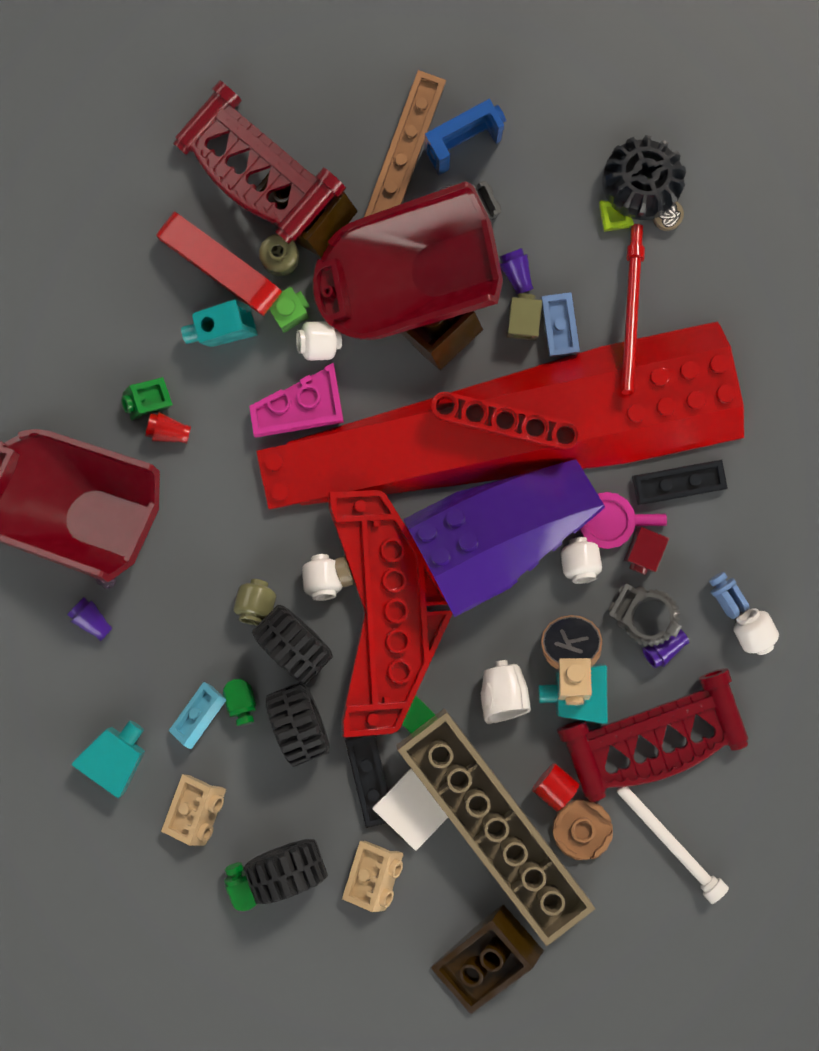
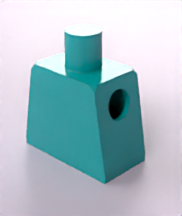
[181,299,258,347]
[538,664,608,724]
[71,720,145,799]

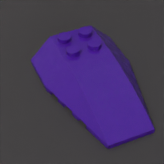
[403,459,605,617]

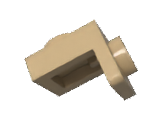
[558,658,592,705]

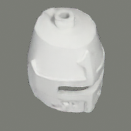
[480,660,531,724]

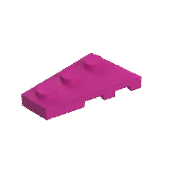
[249,362,344,438]

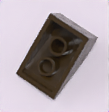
[256,171,358,258]
[401,311,483,371]
[431,904,544,1014]

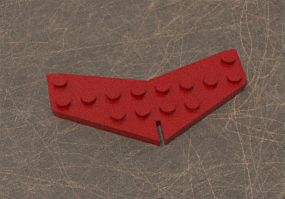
[328,490,453,737]

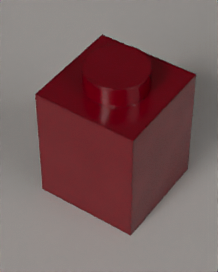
[624,527,670,575]

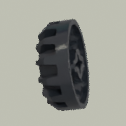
[602,135,686,220]

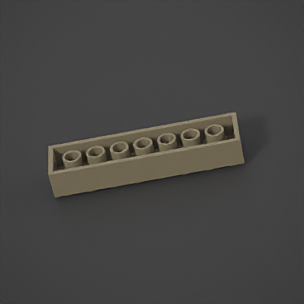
[396,708,596,946]

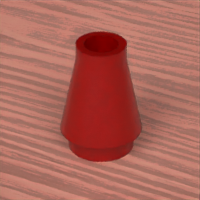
[145,412,191,444]

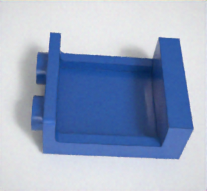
[424,98,506,176]

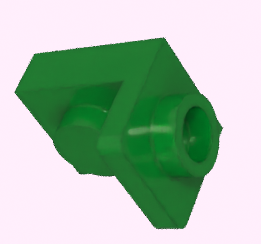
[121,377,173,421]

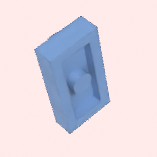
[541,292,580,357]

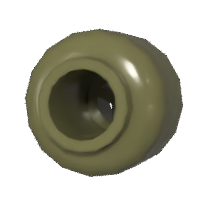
[259,234,299,276]
[233,579,276,626]

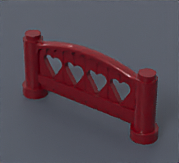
[173,80,346,244]
[557,668,749,802]

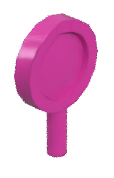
[580,492,667,549]

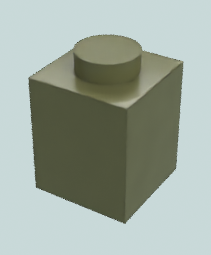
[506,293,542,341]

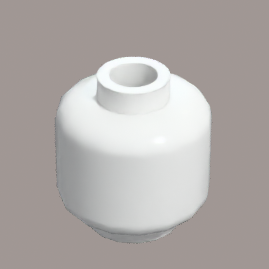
[296,321,342,361]
[560,537,602,584]
[302,554,343,601]
[733,608,779,655]

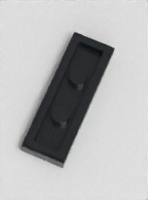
[632,459,728,506]
[345,735,388,828]

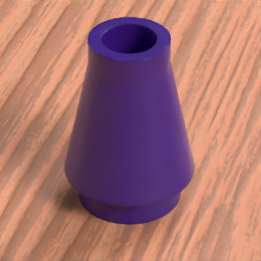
[499,248,534,295]
[67,597,112,641]
[642,629,689,668]

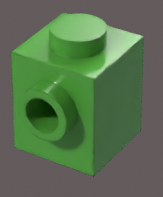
[269,287,310,333]

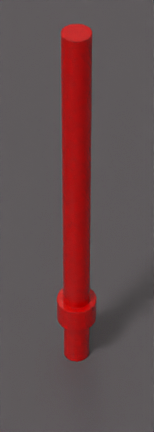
[621,224,645,395]

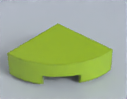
[599,200,634,232]

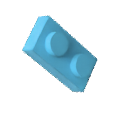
[169,682,226,749]

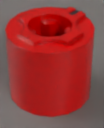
[532,763,580,812]

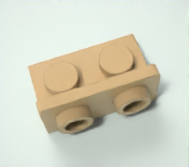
[161,774,226,846]
[342,841,403,912]

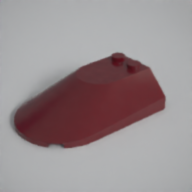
[313,182,503,340]
[0,429,160,582]

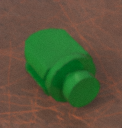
[223,679,256,726]
[224,862,256,911]

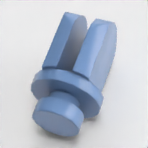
[709,572,749,619]

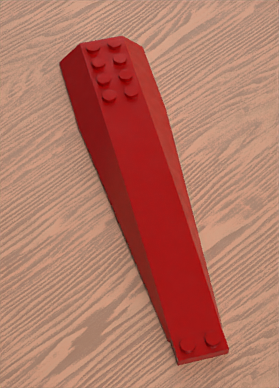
[256,321,744,510]

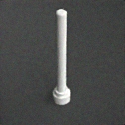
[617,787,729,904]

